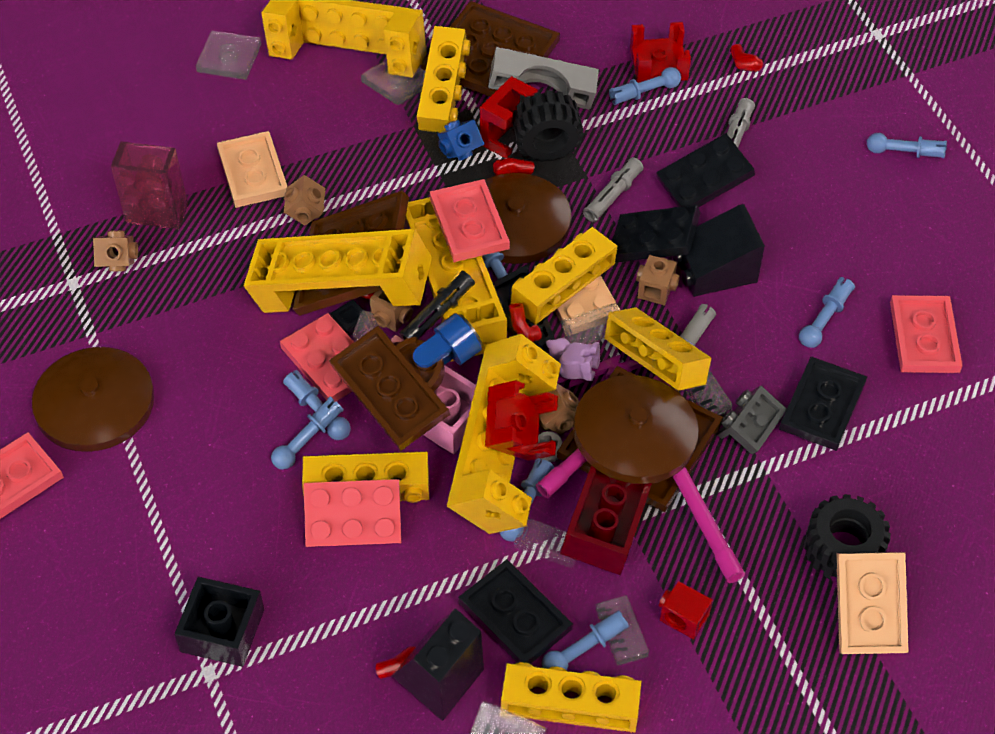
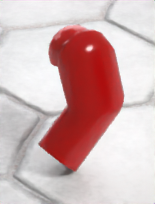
[730,44,763,72]
[492,158,535,175]
[509,303,542,342]
[376,646,415,679]

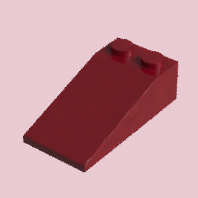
[560,465,652,576]

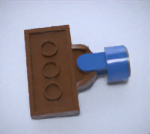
[329,313,483,451]

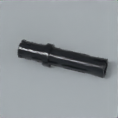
[399,271,475,340]

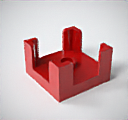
[630,22,691,83]
[480,76,538,159]
[485,380,558,461]

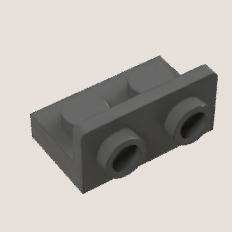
[717,385,787,454]

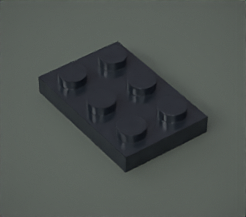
[656,133,755,208]
[612,205,701,262]
[779,356,867,451]
[458,559,573,664]

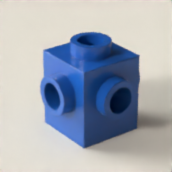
[437,119,484,161]

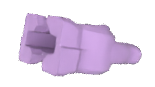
[546,338,600,381]

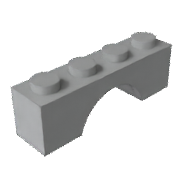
[488,47,599,110]

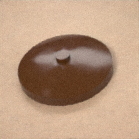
[485,173,571,264]
[32,347,154,452]
[573,375,699,484]

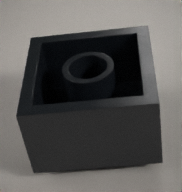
[174,577,265,667]

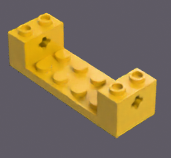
[261,0,427,78]
[403,197,507,362]
[243,229,432,313]
[447,334,561,534]

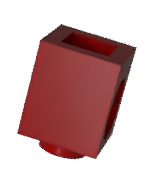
[658,581,713,640]

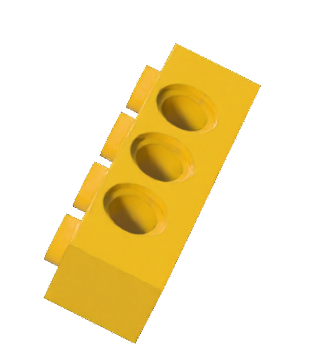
[417,26,470,132]
[511,227,618,325]
[604,307,711,391]
[302,452,429,503]
[501,662,642,733]

